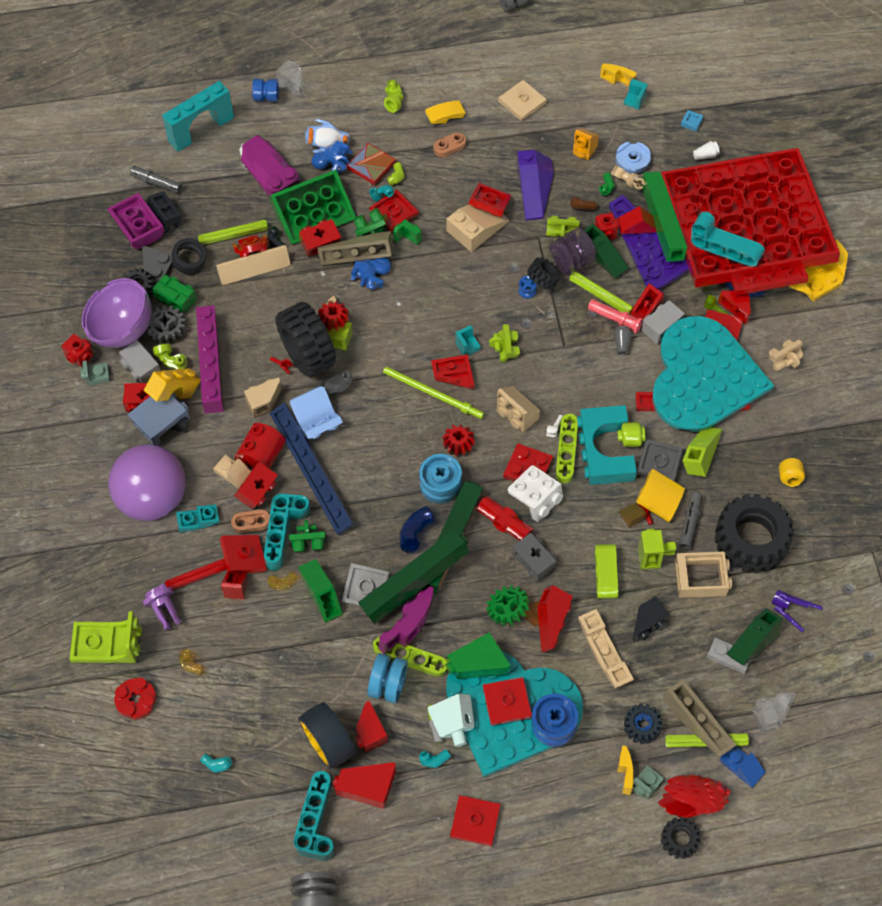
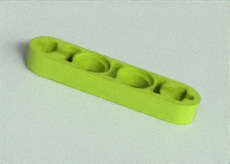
[556,414,578,483]
[373,637,448,677]

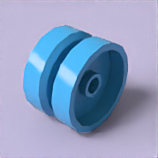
[419,454,462,504]
[367,653,408,704]

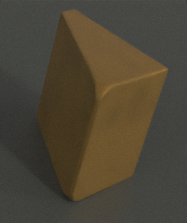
[619,503,646,527]

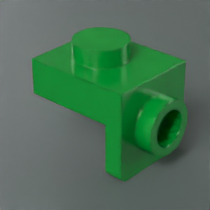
[393,219,422,245]

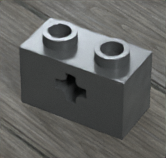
[512,533,556,582]

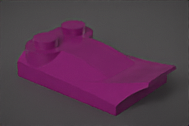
[241,135,301,197]
[107,193,165,249]

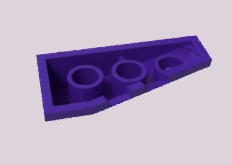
[517,150,554,221]

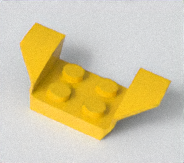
[789,240,848,302]

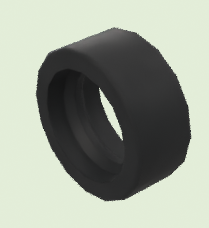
[171,238,207,274]

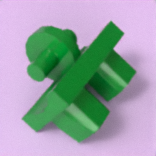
[354,208,388,237]
[289,519,326,552]

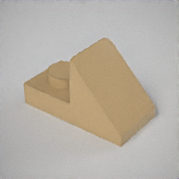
[213,455,251,489]

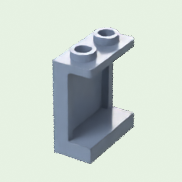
[128,392,190,446]

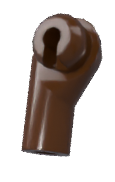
[570,197,597,211]

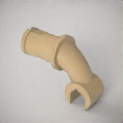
[611,165,645,189]

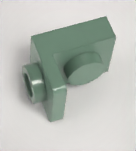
[80,361,110,386]
[632,765,664,799]

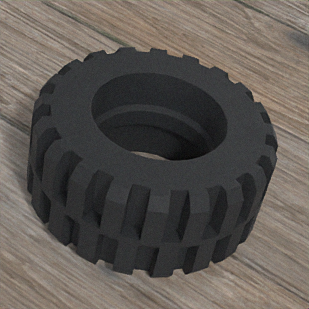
[275,302,336,377]
[715,494,794,573]

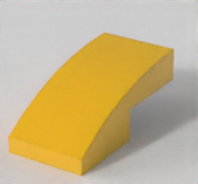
[600,64,637,87]
[425,101,465,124]
[617,745,633,795]

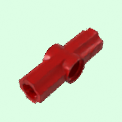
[477,496,533,541]

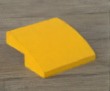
[636,468,685,522]

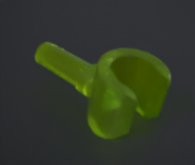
[704,295,727,314]

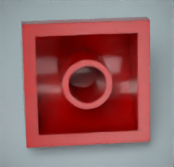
[234,423,286,469]

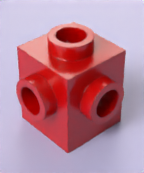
[594,212,620,240]
[61,334,94,367]

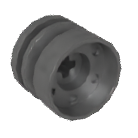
[290,872,338,906]

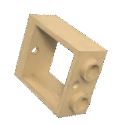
[675,552,732,598]

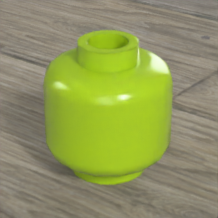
[617,422,645,447]

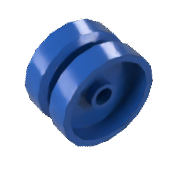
[531,693,578,747]

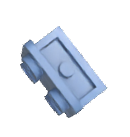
[290,386,343,439]

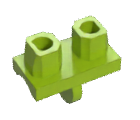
[546,216,580,240]
[489,324,520,363]

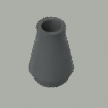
[614,326,632,355]

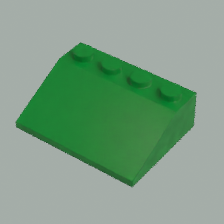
[269,169,356,245]

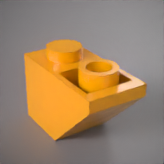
[573,129,599,160]

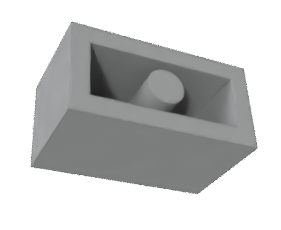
[642,300,685,345]
[119,340,160,383]

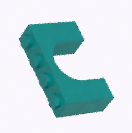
[162,81,234,152]
[577,405,637,485]

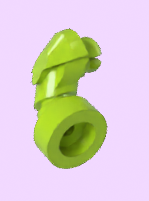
[384,80,403,113]
[153,344,187,369]

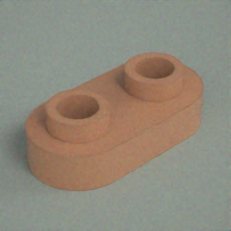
[433,133,466,157]
[231,510,270,533]

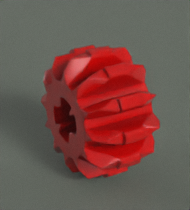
[318,300,349,332]
[443,424,475,457]

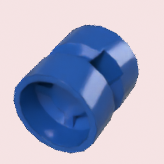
[252,79,279,102]

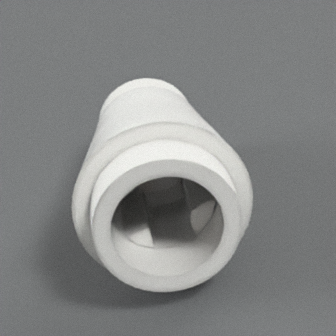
[693,141,720,161]

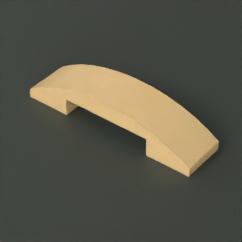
[578,609,634,689]

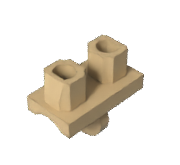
[769,339,803,371]

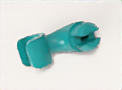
[369,185,394,202]

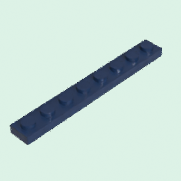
[269,403,355,536]

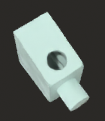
[427,694,474,747]

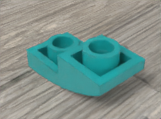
[176,504,219,532]

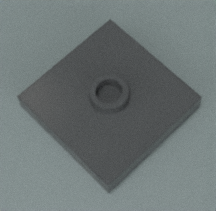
[636,439,683,481]

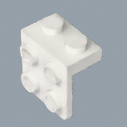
[508,466,563,522]

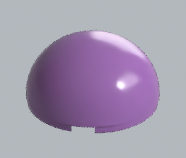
[82,278,152,348]
[108,444,186,521]

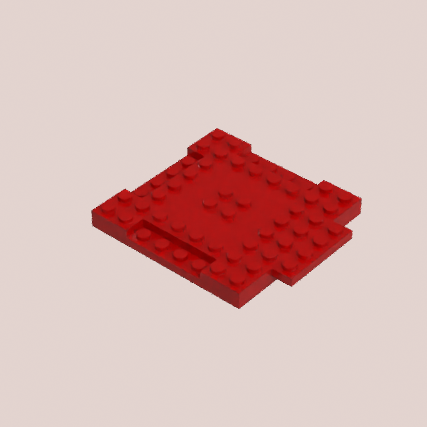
[661,148,840,295]

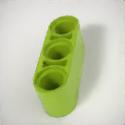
[595,544,618,599]

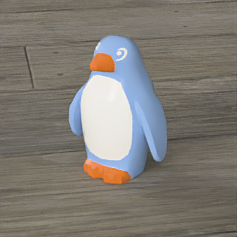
[305,119,351,153]

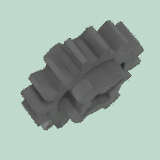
[147,305,187,344]

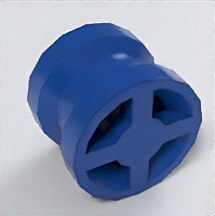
[518,276,537,299]

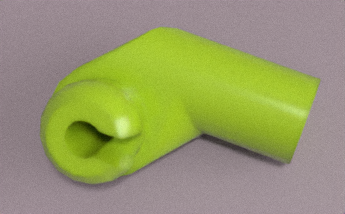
[387,162,405,185]

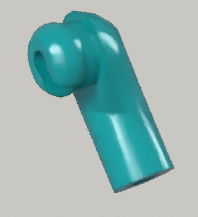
[419,749,451,768]
[200,753,232,773]

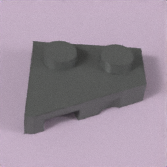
[142,246,173,285]

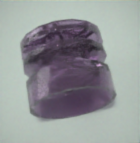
[549,227,596,275]

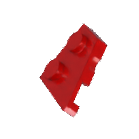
[431,354,474,389]

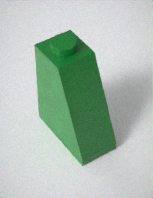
[298,559,343,623]
[445,632,511,679]

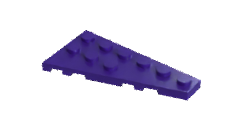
[609,195,689,290]

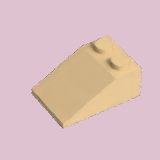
[446,205,509,252]

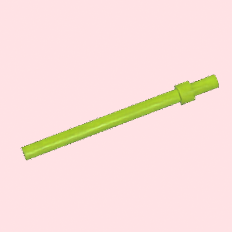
[383,366,485,419]

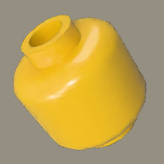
[778,458,805,487]

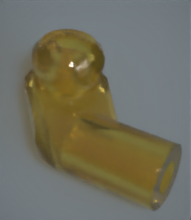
[267,571,298,590]
[179,649,203,676]

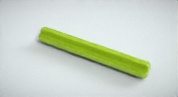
[198,220,268,245]
[570,271,633,314]
[665,733,749,747]

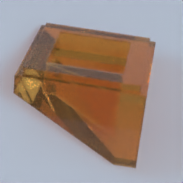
[525,600,540,627]

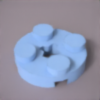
[615,142,651,174]

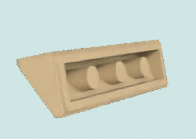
[216,245,291,285]

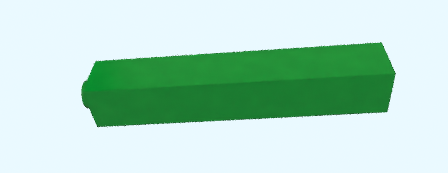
[641,171,687,262]

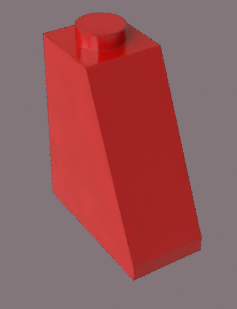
[333,762,397,809]

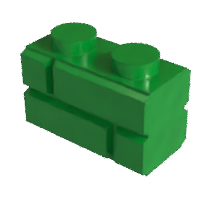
[152,275,197,314]

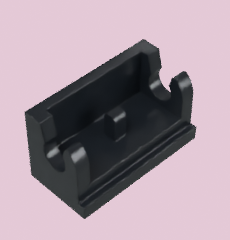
[148,191,181,234]

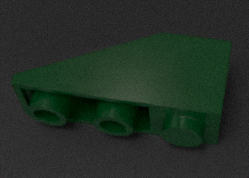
[579,223,629,279]
[727,608,783,666]

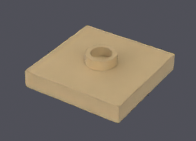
[498,80,547,121]

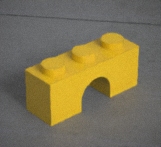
[144,368,201,402]

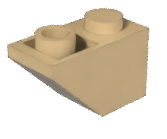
[244,377,282,418]

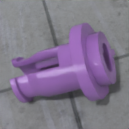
[143,583,182,631]

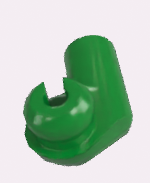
[599,172,615,195]

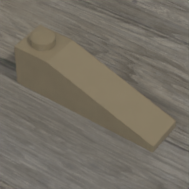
[318,231,394,265]
[663,679,736,758]

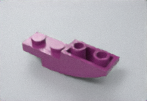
[379,586,434,654]

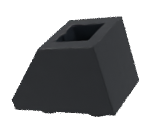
[632,596,670,643]

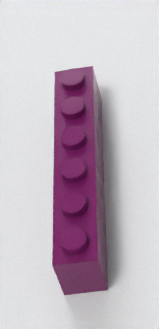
[196,305,224,414]

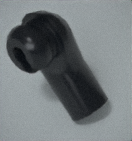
[267,226,286,248]

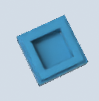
[681,110,704,132]

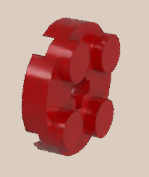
[232,235,269,257]
[114,677,157,720]

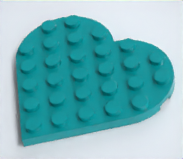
[652,316,774,432]
[446,651,583,778]

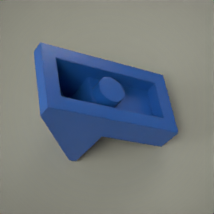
[719,746,765,788]

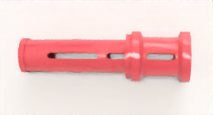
[588,299,643,334]

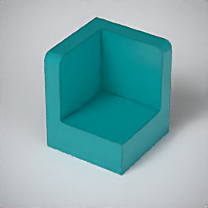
[623,79,648,110]
[455,325,481,356]

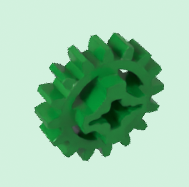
[486,585,530,626]

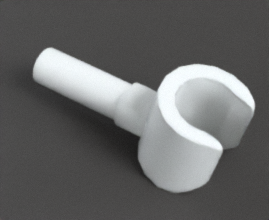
[546,415,563,437]

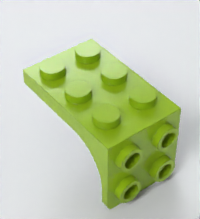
[69,611,142,663]

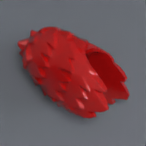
[658,774,731,818]

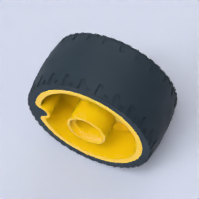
[298,702,356,769]

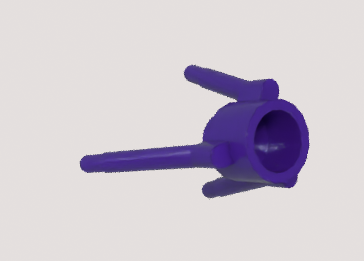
[772,590,823,632]

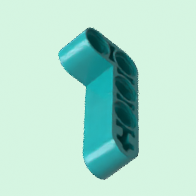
[691,211,765,267]
[264,494,310,571]
[293,771,335,861]

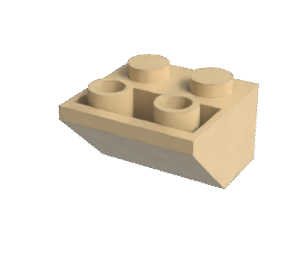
[497,386,540,433]

